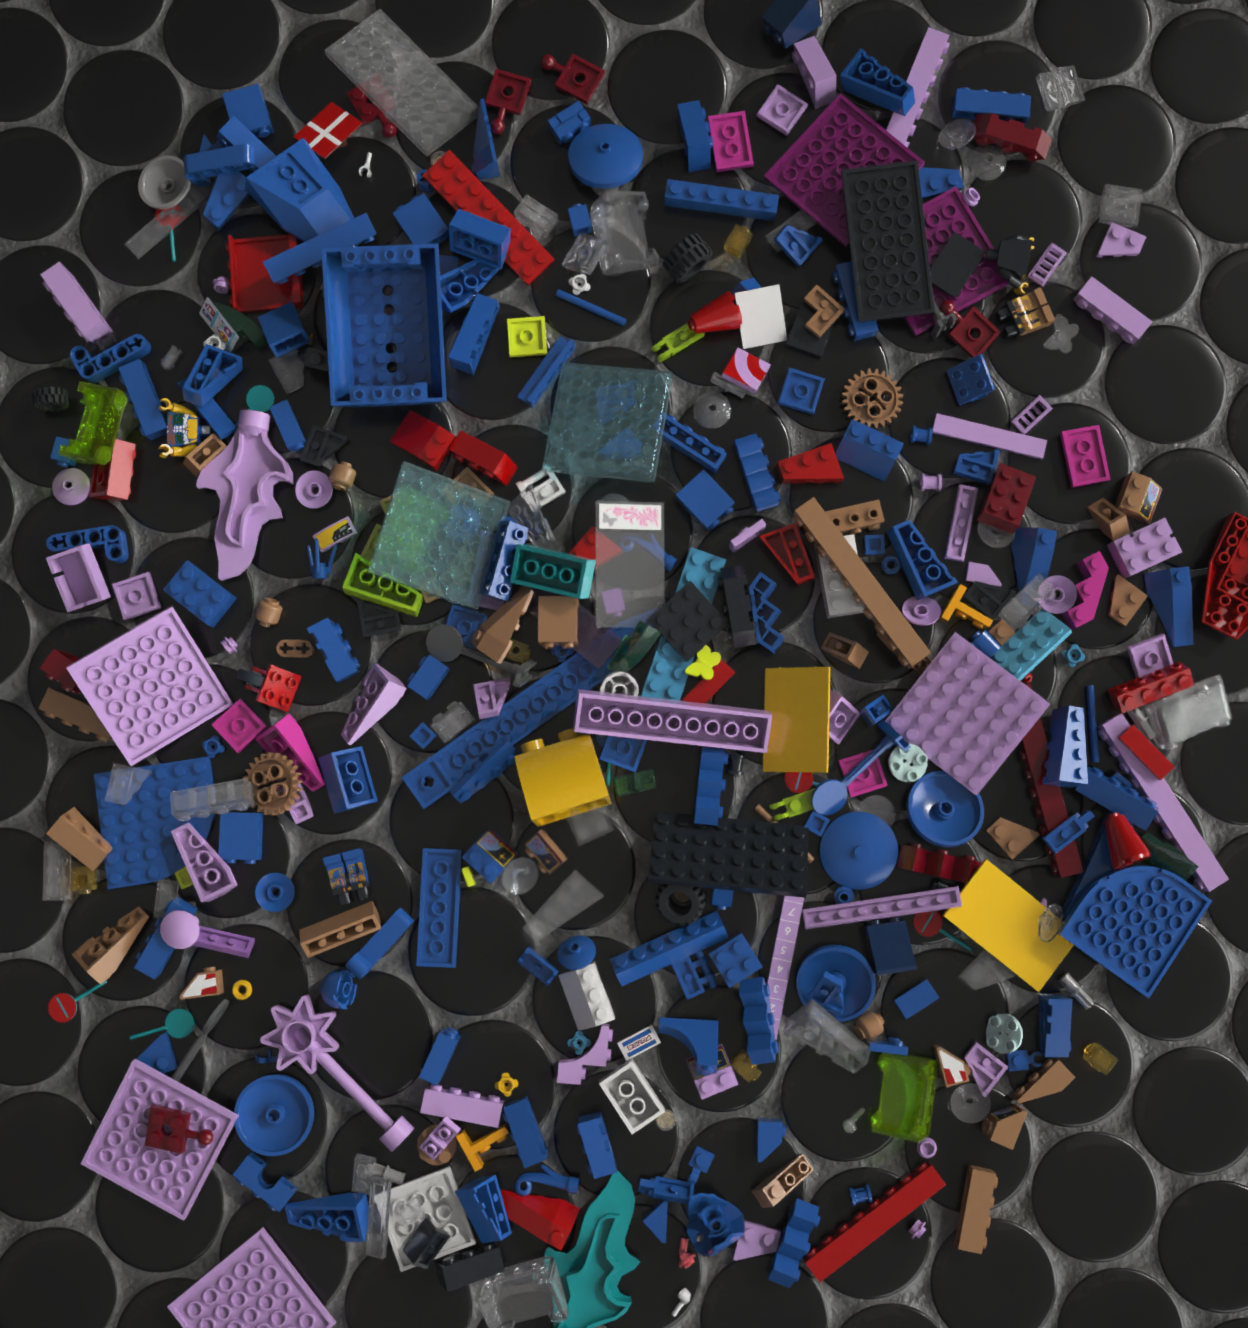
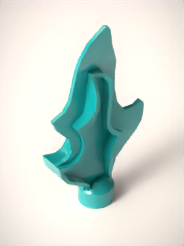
[544,1170,640,1328]

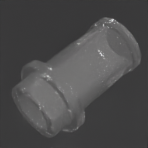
[160,345,182,371]

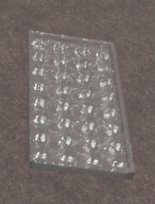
[325,9,479,156]

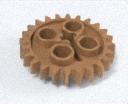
[841,368,903,430]
[243,752,303,815]

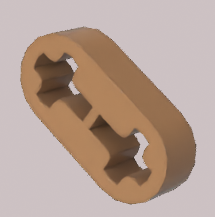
[276,640,314,658]

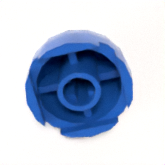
[320,969,357,1009]

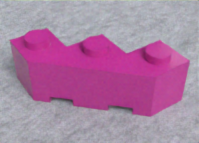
[1061,551,1109,630]

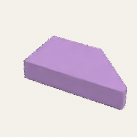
[965,562,1002,587]

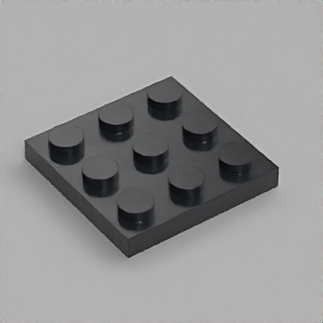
[648,581,729,662]

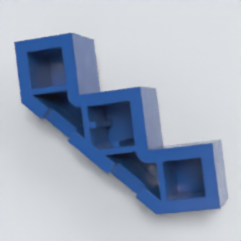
[749,572,785,654]
[694,746,728,826]
[739,977,779,1065]
[768,1198,820,1288]

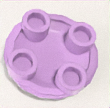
[160,910,199,949]

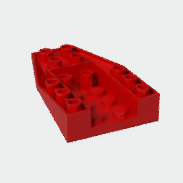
[1201,512,1248,640]

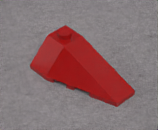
[501,1189,580,1250]

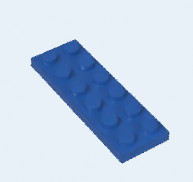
[416,848,462,968]

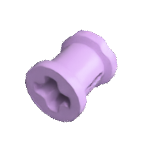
[920,474,942,491]

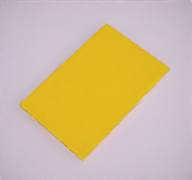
[763,666,830,773]

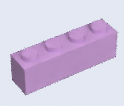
[1073,277,1152,344]
[420,1084,504,1128]

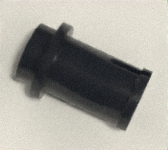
[930,878,957,890]

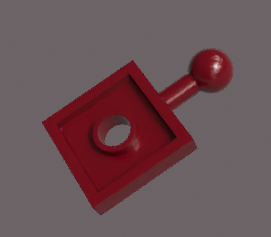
[540,54,605,105]
[485,69,532,134]
[346,75,397,138]
[939,300,1001,358]
[144,1105,214,1154]

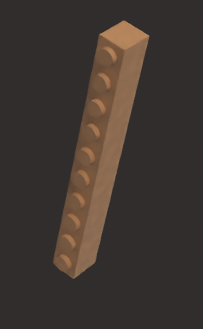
[793,497,931,669]

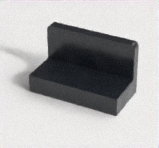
[403,1218,450,1269]

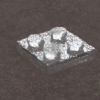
[1099,184,1143,228]
[562,233,609,275]
[567,802,614,846]

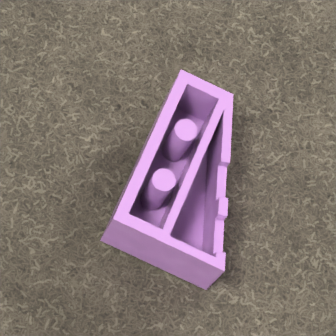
[792,36,836,109]

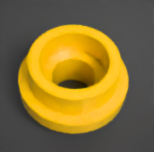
[232,980,252,1000]

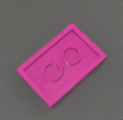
[708,111,754,172]
[1060,425,1111,488]

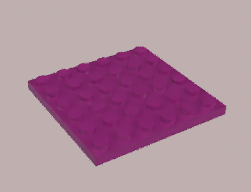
[764,93,924,248]
[903,186,1009,337]

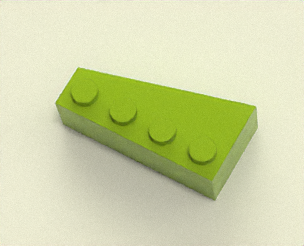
[342,553,423,617]

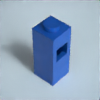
[269,400,307,452]

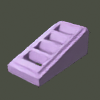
[1027,243,1067,287]
[1011,395,1053,435]

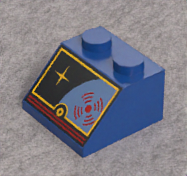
[462,828,519,883]

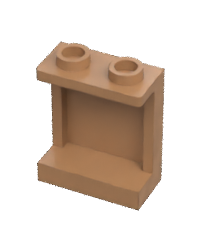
[538,596,579,649]

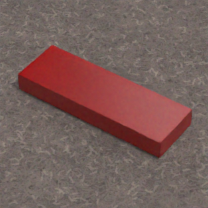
[682,659,735,704]
[1118,724,1175,780]

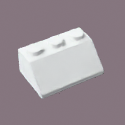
[558,961,615,1031]

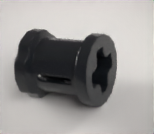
[96,332,120,352]
[727,754,746,775]

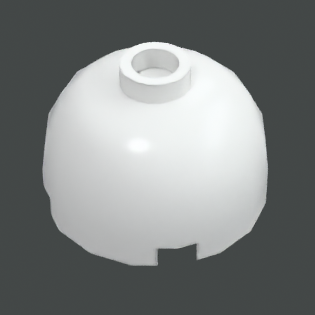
[600,671,639,696]

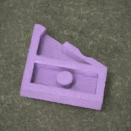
[1096,222,1146,258]
[473,677,511,719]
[964,1041,1008,1097]
[733,1220,781,1260]

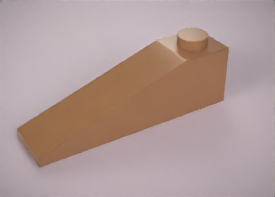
[471,586,534,664]
[72,907,149,985]

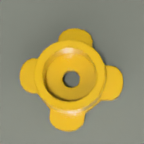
[495,1072,518,1097]

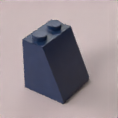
[762,0,822,48]
[864,916,917,975]

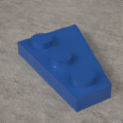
[919,167,964,200]

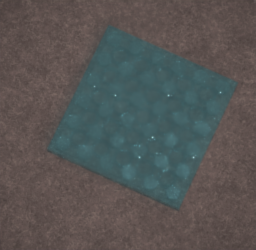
[542,362,673,482]
[368,461,511,610]

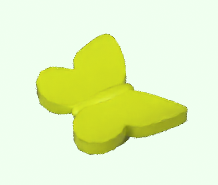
[685,645,721,681]

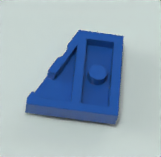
[137,1032,178,1073]

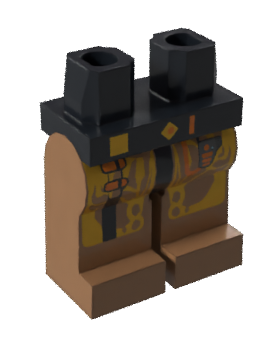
[995,287,1055,338]

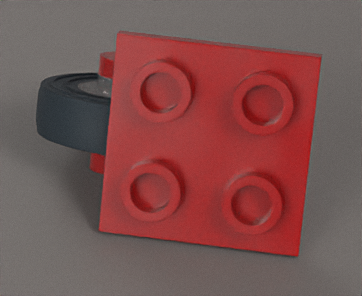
[236,664,302,712]

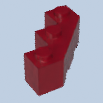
[970,113,1052,162]
[897,842,982,883]

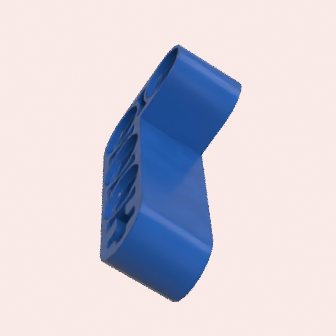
[183,144,255,187]
[70,334,151,383]
[46,525,129,564]
[345,907,415,979]

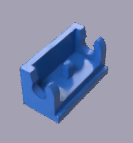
[517,946,559,986]
[894,979,939,1020]

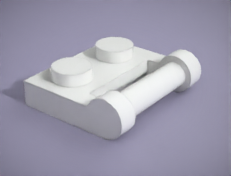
[516,464,566,512]

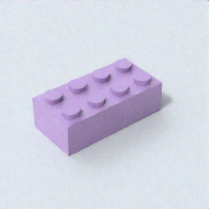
[40,262,113,346]

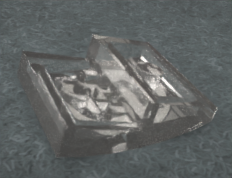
[1035,65,1085,111]

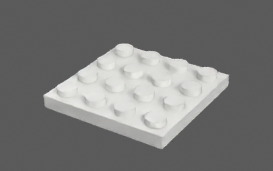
[375,1166,476,1272]

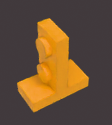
[938,584,993,630]
[456,1123,510,1172]

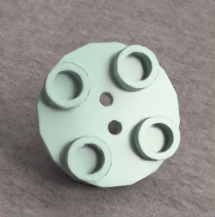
[888,744,928,782]
[986,1014,1023,1054]

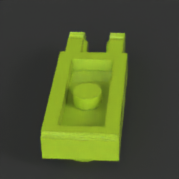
[651,323,704,362]
[769,789,814,821]

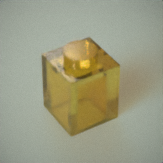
[724,224,752,259]
[1083,1042,1118,1075]

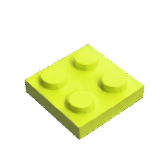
[507,316,547,358]

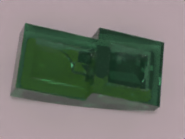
[612,769,657,797]

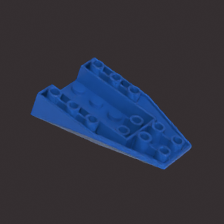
[245,138,363,246]

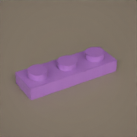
[192,926,255,958]

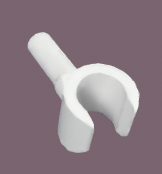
[359,152,372,178]
[671,1288,691,1317]

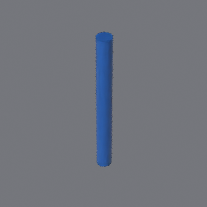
[556,289,627,326]
[1086,685,1100,763]

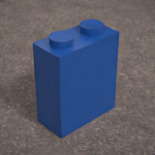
[223,84,274,137]
[393,193,449,244]
[258,302,311,358]
[675,469,735,531]
[218,812,264,864]
[419,1027,461,1085]

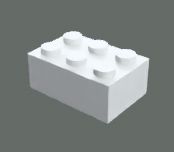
[599,1058,665,1134]

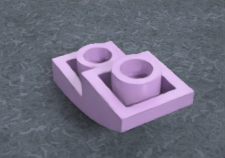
[419,1116,461,1161]

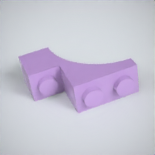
[557,1024,613,1085]

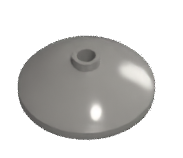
[138,156,191,209]

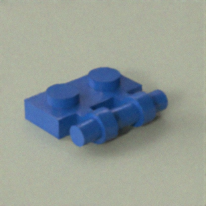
[672,950,717,1000]

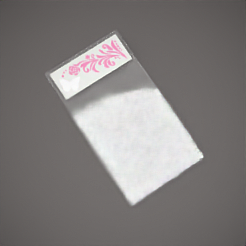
[595,500,664,628]

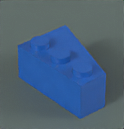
[576,1110,617,1179]
[455,1175,512,1243]

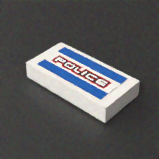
[617,1024,661,1061]

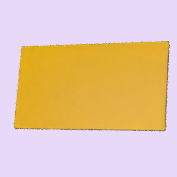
[943,859,1074,992]

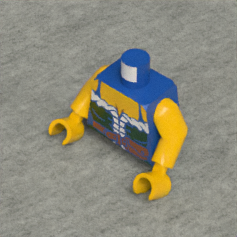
[158,398,213,458]

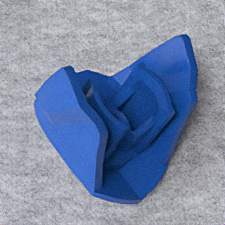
[687,1193,745,1258]

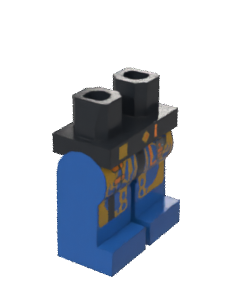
[323,848,371,905]

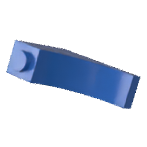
[658,1017,718,1075]

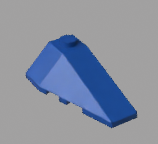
[471,98,500,180]
[1011,528,1057,609]
[1143,566,1193,647]
[285,1193,370,1242]

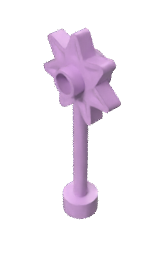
[260,995,414,1152]

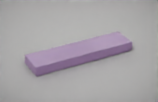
[944,484,978,563]

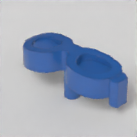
[255,1049,278,1063]

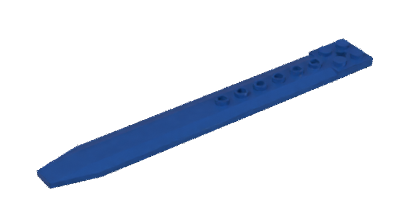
[401,607,660,809]

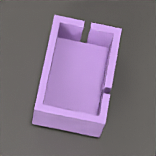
[1107,518,1182,579]
[46,543,111,612]

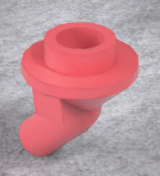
[679,1238,696,1269]

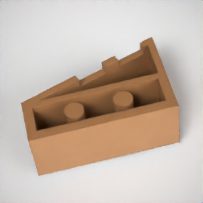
[46,807,113,871]

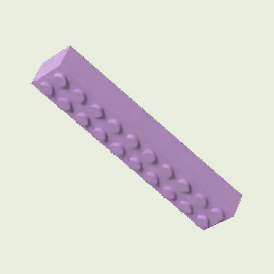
[573,689,772,753]

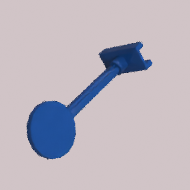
[811,720,911,815]

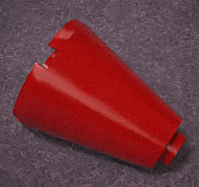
[687,291,742,334]
[1105,812,1151,869]

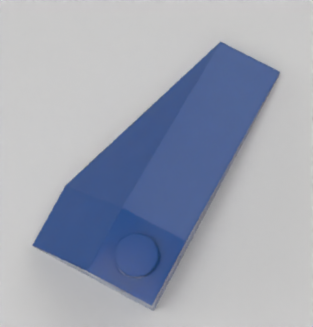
[440,260,500,313]

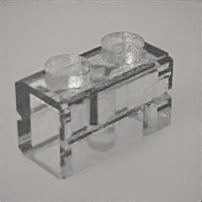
[514,195,558,238]
[431,701,476,743]

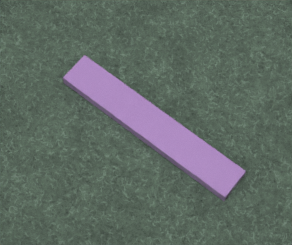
[932,414,1047,460]

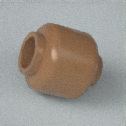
[328,461,356,491]
[254,597,283,627]
[854,1011,884,1041]

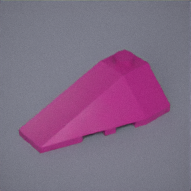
[255,713,325,792]

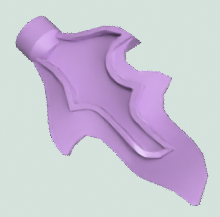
[196,410,294,581]

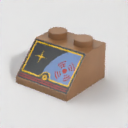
[1115,471,1162,524]
[524,829,568,874]
[981,1104,1028,1150]

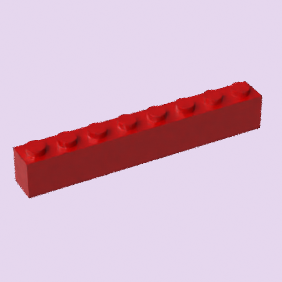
[803,1161,946,1283]

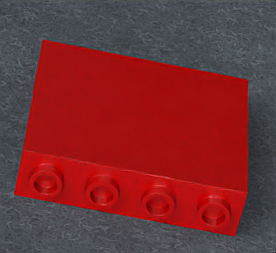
[226,233,305,314]

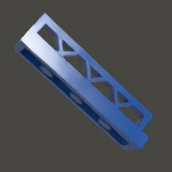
[517,336,576,409]

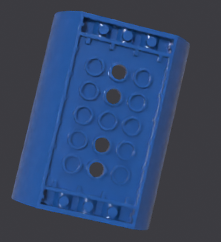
[321,243,447,407]

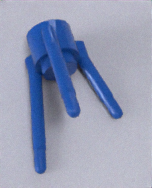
[307,538,338,579]

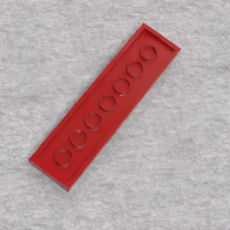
[423,150,555,286]

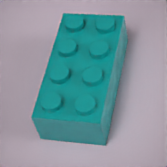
[510,544,596,599]

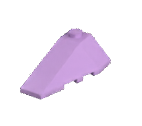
[341,663,407,745]
[171,823,237,902]

